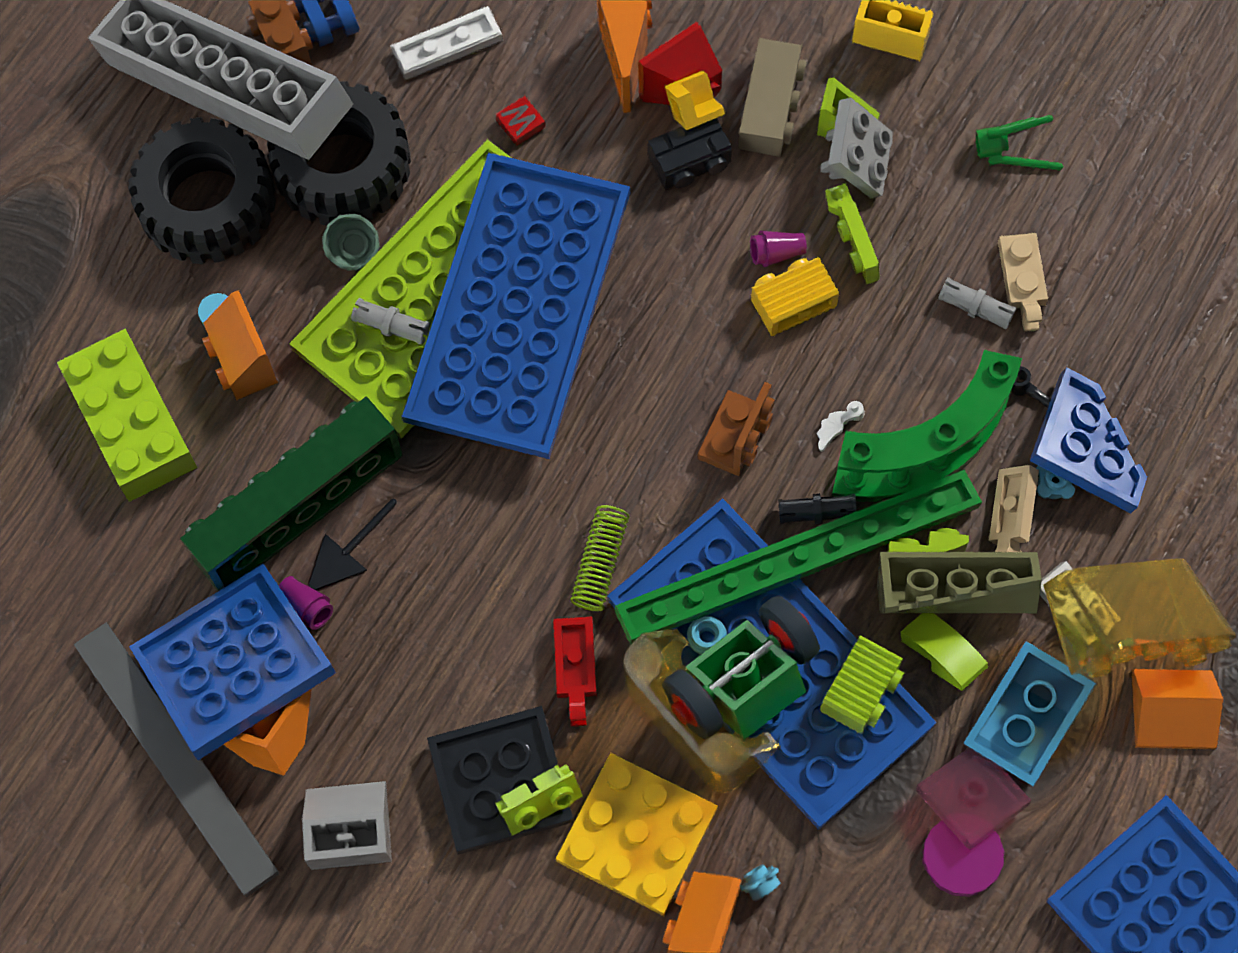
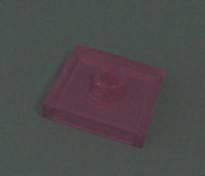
[916,747,1031,850]

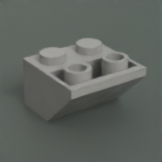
[302,781,392,870]

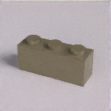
[738,38,807,157]

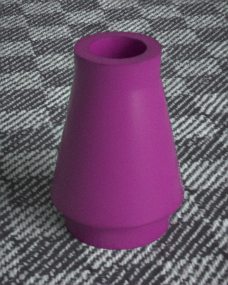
[750,231,807,267]
[279,576,333,630]

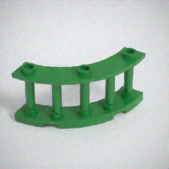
[832,350,1022,502]

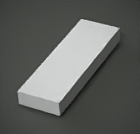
[391,6,503,80]

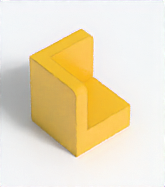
[665,71,725,130]

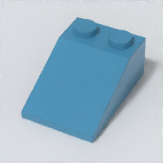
[963,641,1096,786]

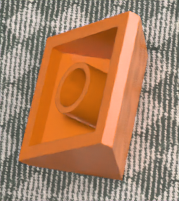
[1132,669,1223,749]

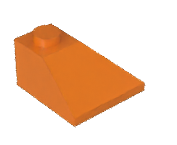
[223,689,312,776]

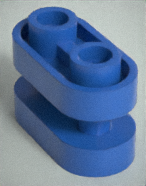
[293,0,360,47]

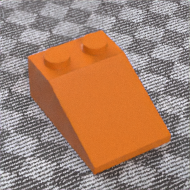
[597,0,652,113]

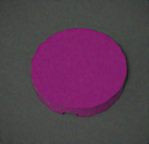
[922,814,1004,897]

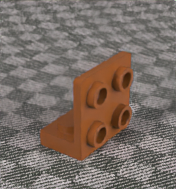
[697,382,775,476]

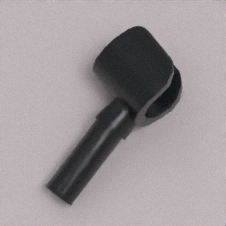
[1011,366,1051,408]

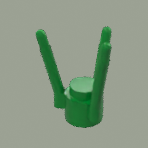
[975,115,1063,170]

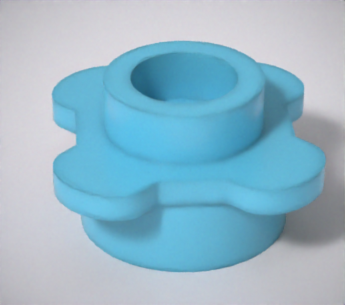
[1036,466,1075,499]
[740,864,780,900]

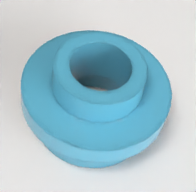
[687,616,727,654]

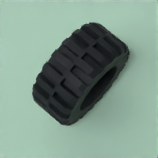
[267,81,411,226]
[128,117,276,264]

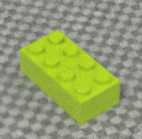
[57,329,198,502]

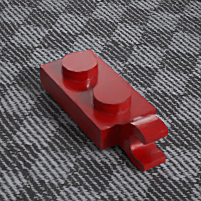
[553,617,597,727]

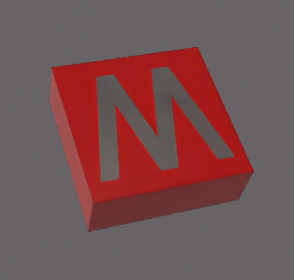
[495,96,546,146]

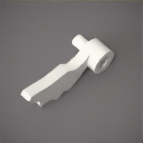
[816,401,865,452]

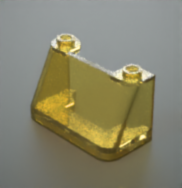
[623,628,781,793]

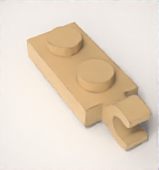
[998,233,1048,332]
[989,465,1039,552]

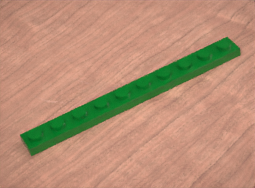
[614,470,982,645]

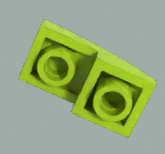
[887,528,969,552]
[901,613,988,691]

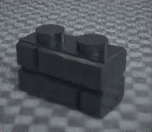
[647,118,732,190]

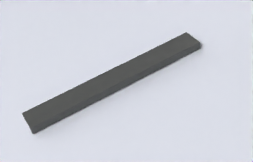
[73,622,280,897]

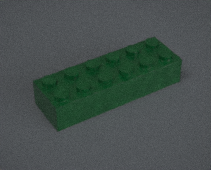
[180,396,403,591]

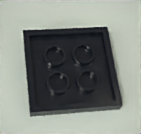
[427,706,574,855]

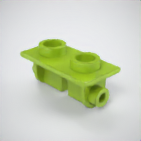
[496,764,583,836]

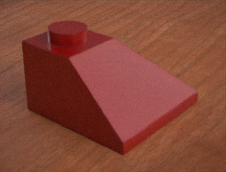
[638,22,723,105]

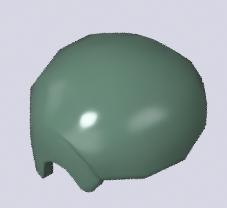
[322,214,380,271]

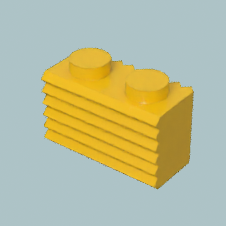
[852,0,933,61]
[751,257,839,336]

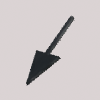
[309,499,397,590]

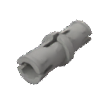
[938,277,1016,329]
[351,298,430,345]

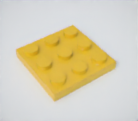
[556,753,718,916]

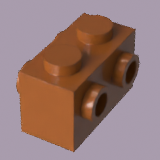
[246,0,313,66]

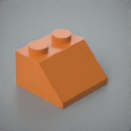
[202,290,278,400]
[662,871,741,953]

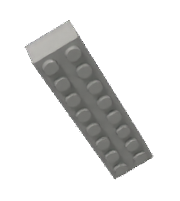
[88,0,353,160]

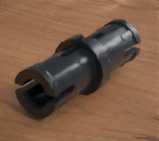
[778,493,857,524]

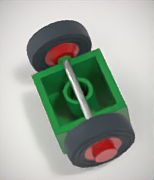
[662,596,820,740]

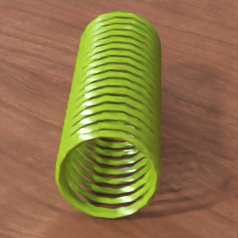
[570,505,630,611]

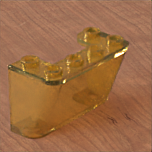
[1043,558,1237,678]

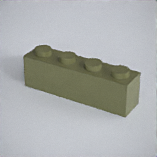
[877,552,1042,613]

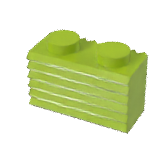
[820,635,904,734]

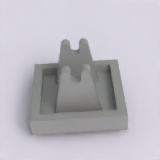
[820,98,893,198]

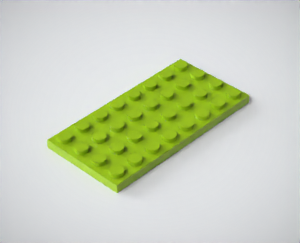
[289,139,511,439]

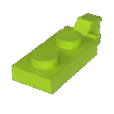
[825,183,880,285]

